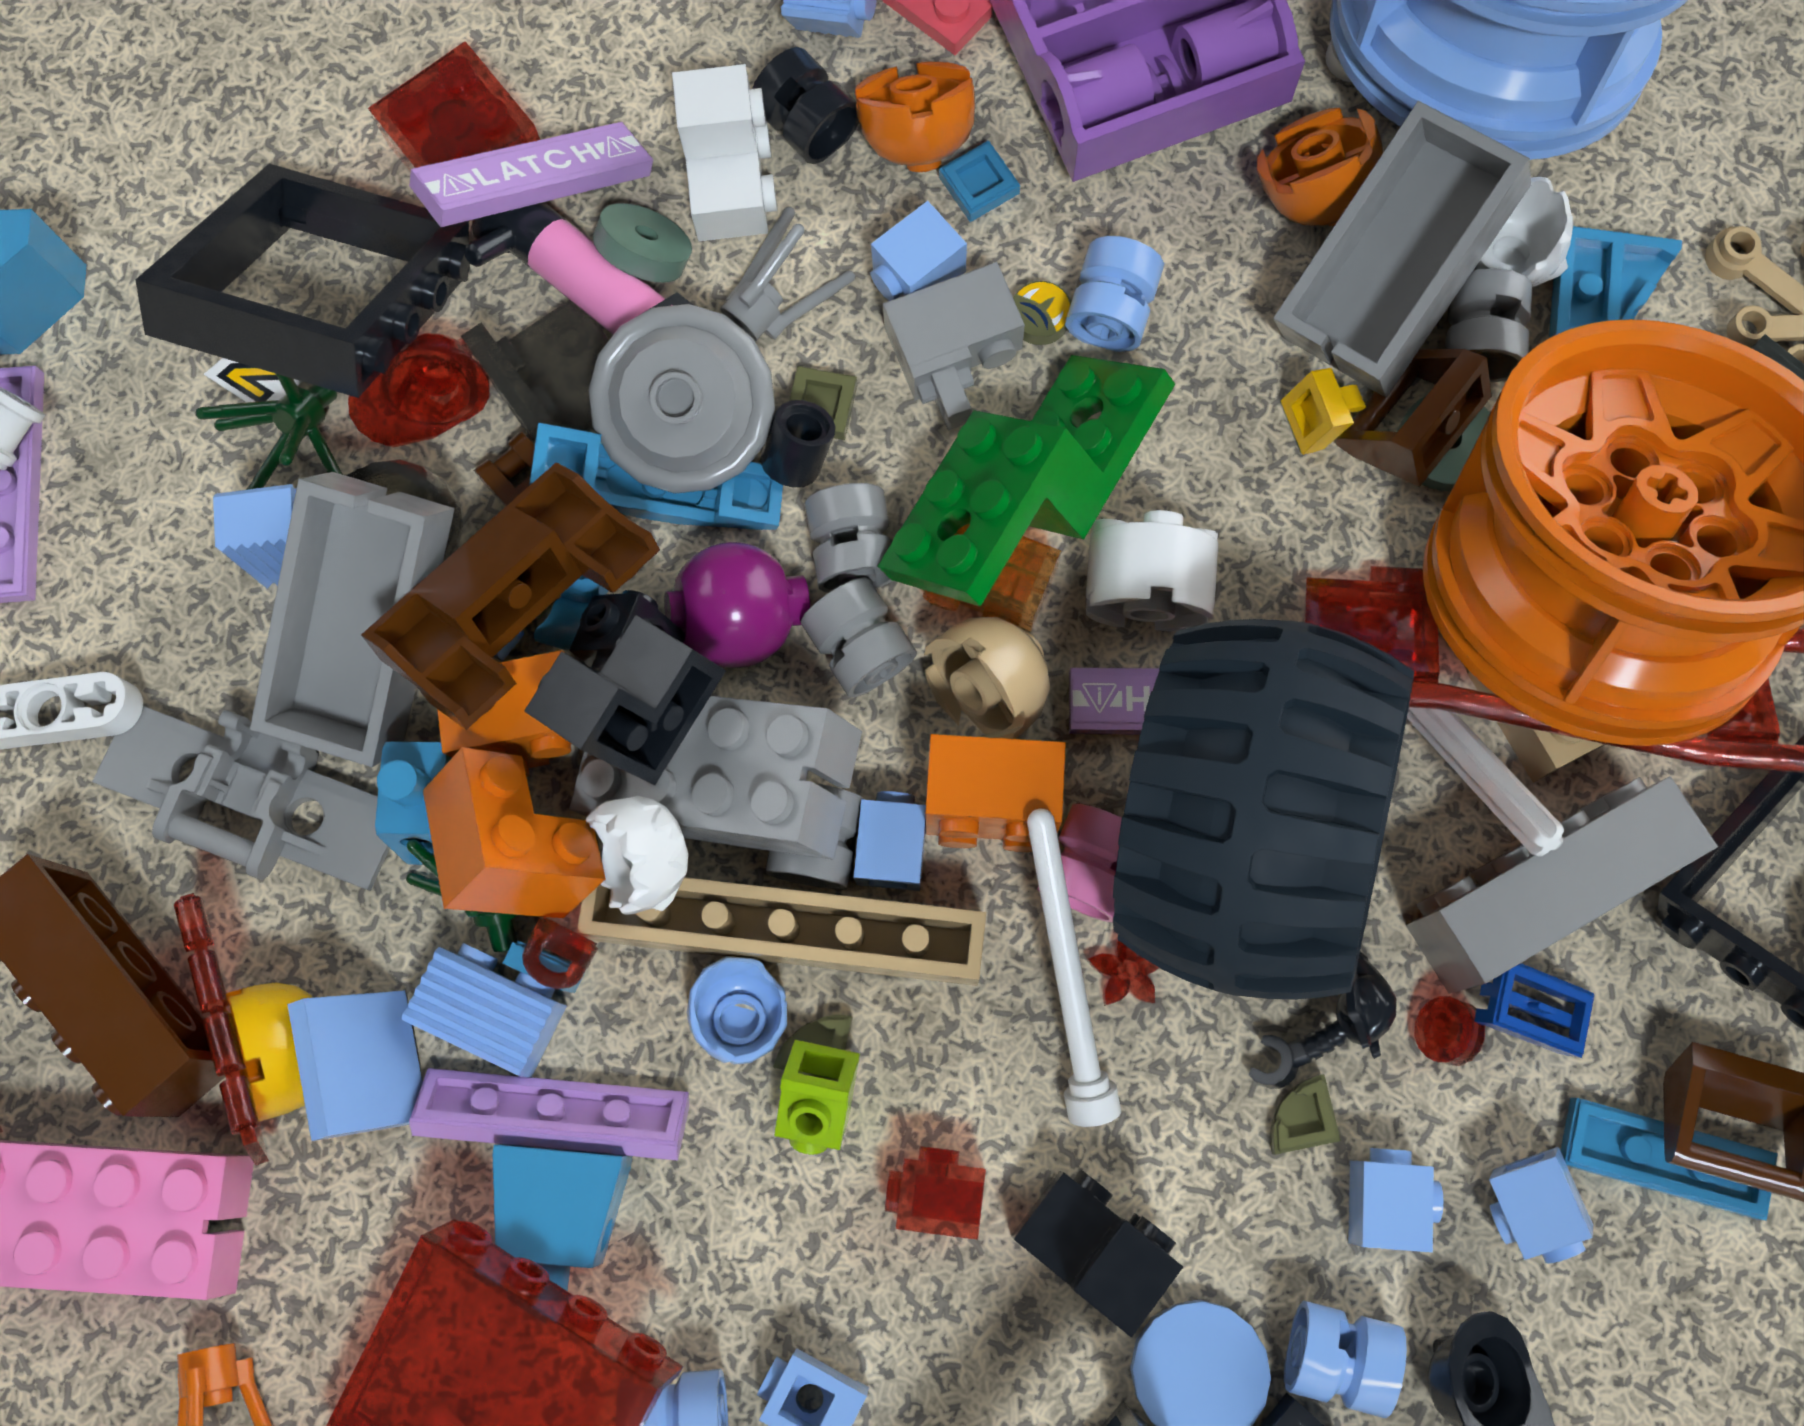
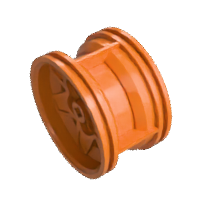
[1423,319,1804,746]

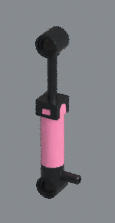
[464,202,836,488]

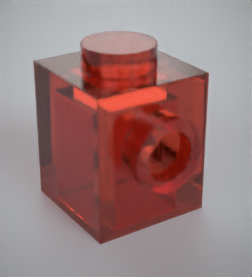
[885,1146,986,1240]

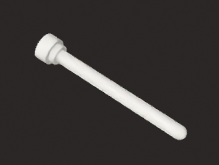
[1027,808,1121,1127]

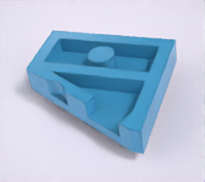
[1549,226,1682,338]

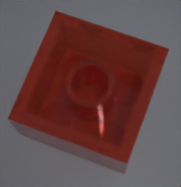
[368,41,540,173]

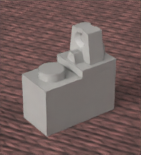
[883,262,1025,431]

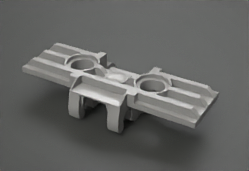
[92,706,390,891]

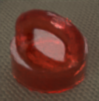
[522,917,598,989]
[1414,996,1485,1066]

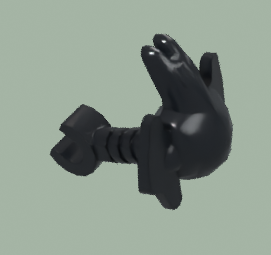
[1249,951,1397,1089]

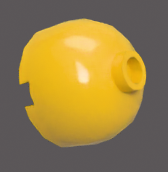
[227,982,313,1122]

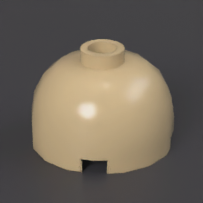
[924,617,1050,739]

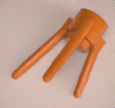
[177,1343,272,1426]

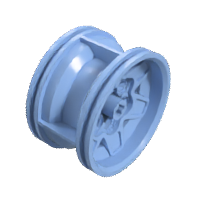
[1330,0,1688,160]

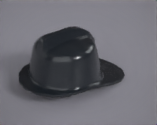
[1428,1311,1555,1426]

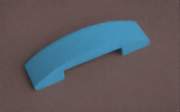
[529,423,783,530]

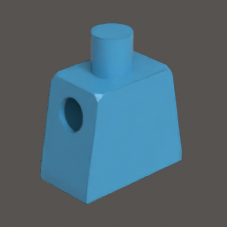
[375,742,452,865]
[492,1144,633,1307]

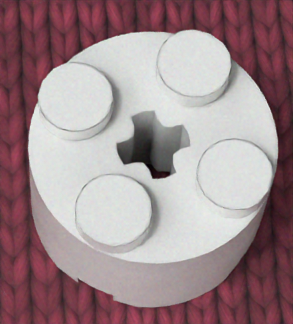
[1086,510,1218,631]

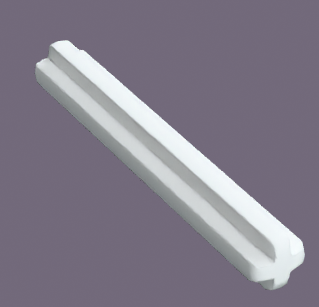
[1407,669,1564,857]

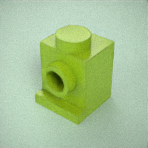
[774,1040,860,1155]

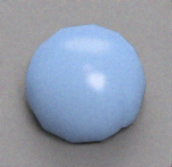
[687,956,787,1065]

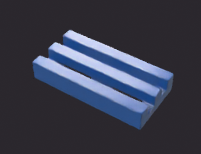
[1474,963,1594,1058]

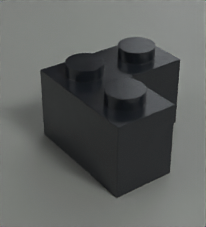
[524,615,726,785]
[1011,1169,1184,1338]

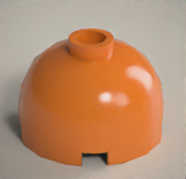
[855,62,975,172]
[1257,108,1383,226]

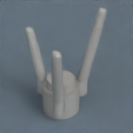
[720,207,855,341]

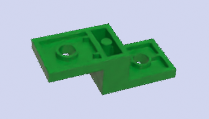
[877,355,1176,607]

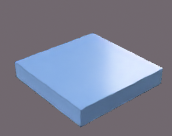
[287,990,423,1141]

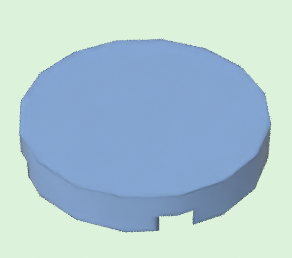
[1130,1300,1271,1426]

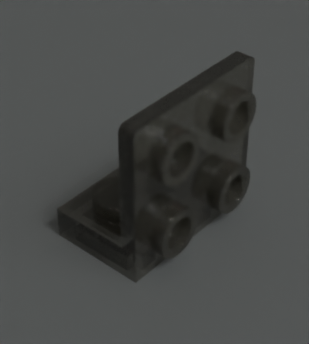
[461,300,609,444]

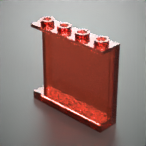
[326,1219,684,1426]

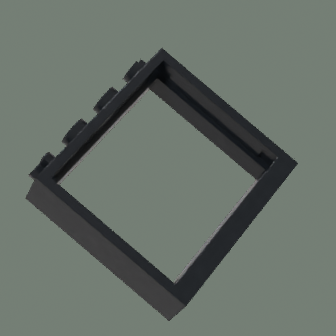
[135,163,470,398]
[1657,735,1804,1030]

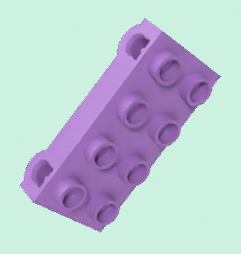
[990,0,1305,182]

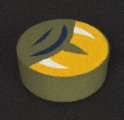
[1013,281,1071,345]

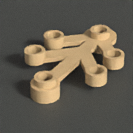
[1705,226,1804,364]

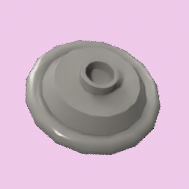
[588,304,775,494]

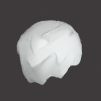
[1475,177,1573,287]
[586,796,689,915]

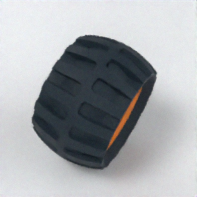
[1113,619,1415,1000]

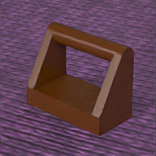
[1335,349,1492,487]
[1663,1042,1804,1202]

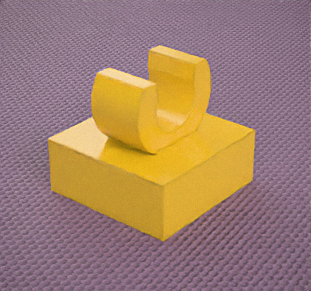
[1281,368,1366,455]

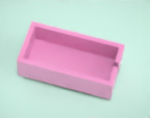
[0,1140,255,1300]

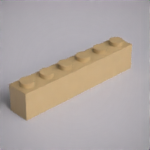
[577,877,987,986]

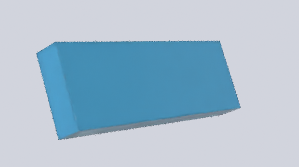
[1560,1098,1778,1221]

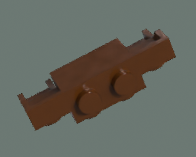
[361,462,660,730]

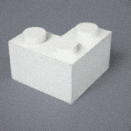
[672,64,777,242]

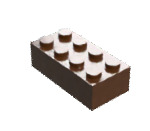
[0,854,241,1117]

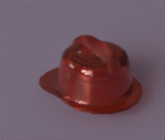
[348,332,490,447]

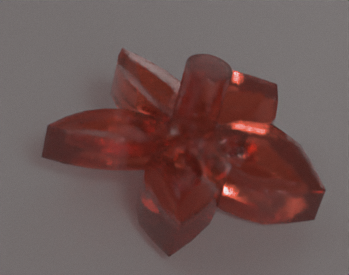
[1087,939,1159,1006]

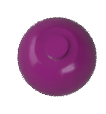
[664,542,810,669]

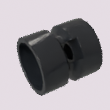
[752,47,859,164]

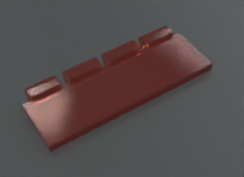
[173,893,269,1166]

